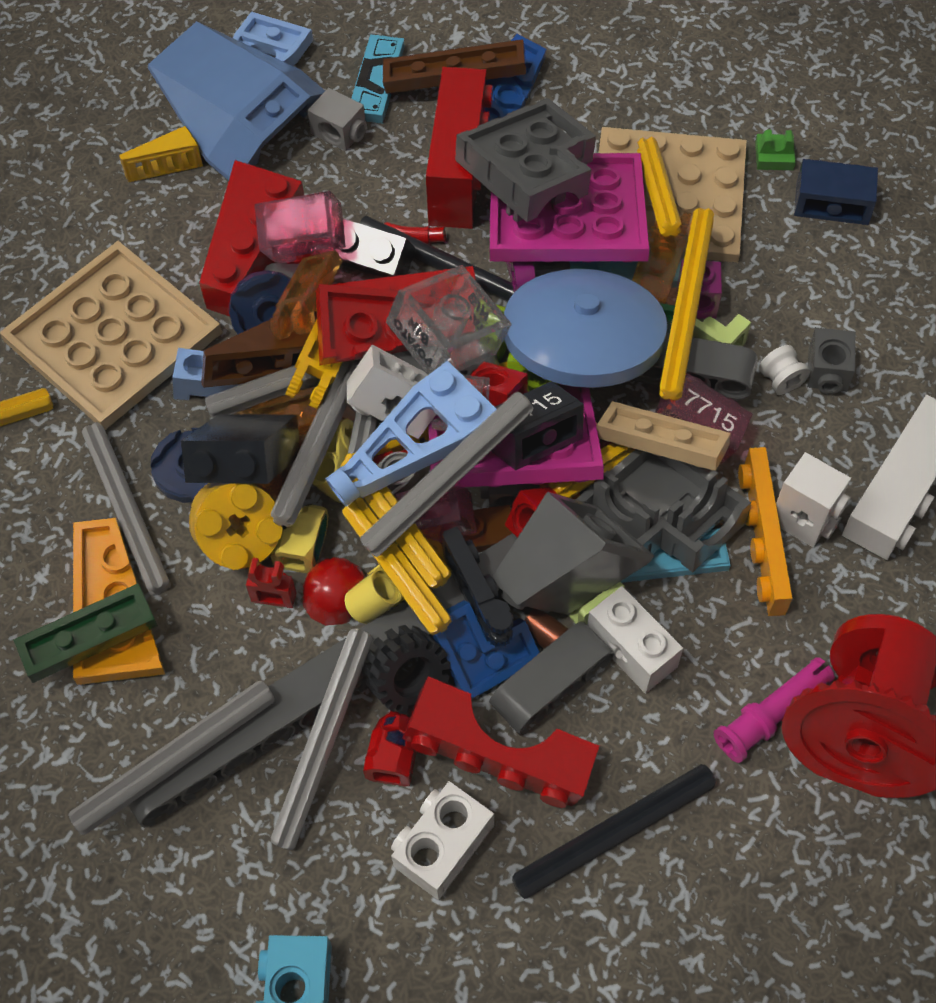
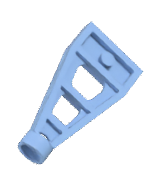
[233,12,313,66]
[325,360,496,507]

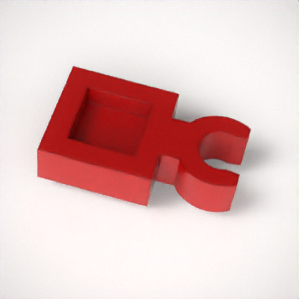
[246,557,297,608]

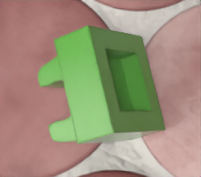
[755,130,796,171]

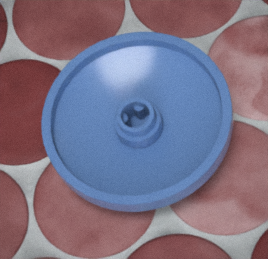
[503,269,667,388]

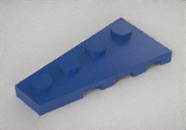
[485,34,546,121]

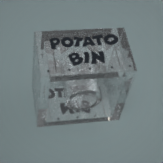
[386,265,512,375]

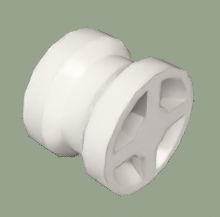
[759,345,810,395]

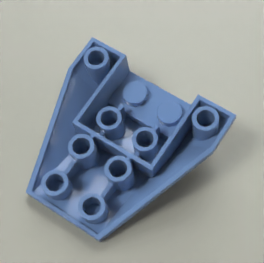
[148,21,325,181]

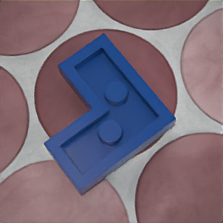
[432,600,540,699]

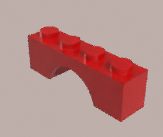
[402,676,599,808]

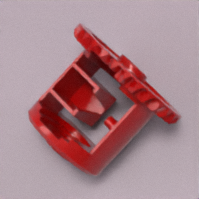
[782,614,936,798]

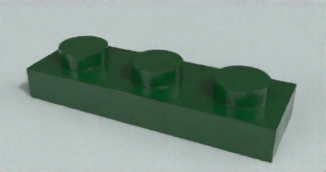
[13,583,158,683]

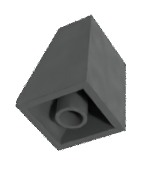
[492,492,655,615]

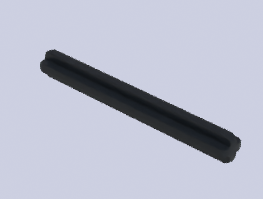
[512,764,716,899]

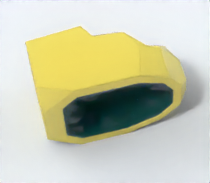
[270,505,329,574]

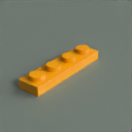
[738,447,793,616]

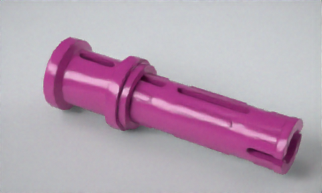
[713,657,835,763]

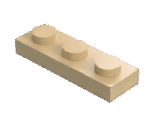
[597,401,731,471]

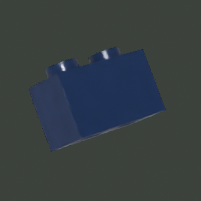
[794,159,878,225]

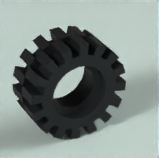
[362,625,451,714]

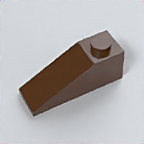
[201,315,314,388]

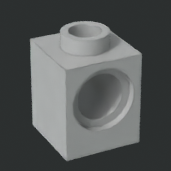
[307,88,367,151]

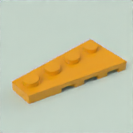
[73,518,165,685]

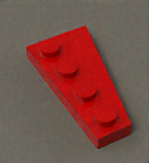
[316,284,479,366]

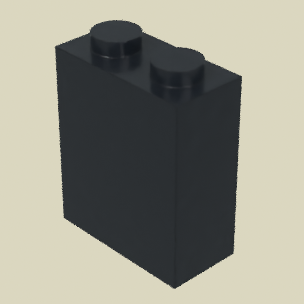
[181,414,300,484]

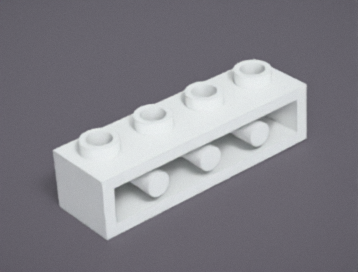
[842,394,936,560]

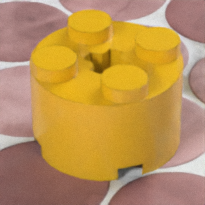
[189,483,283,570]

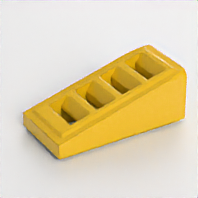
[119,126,203,182]

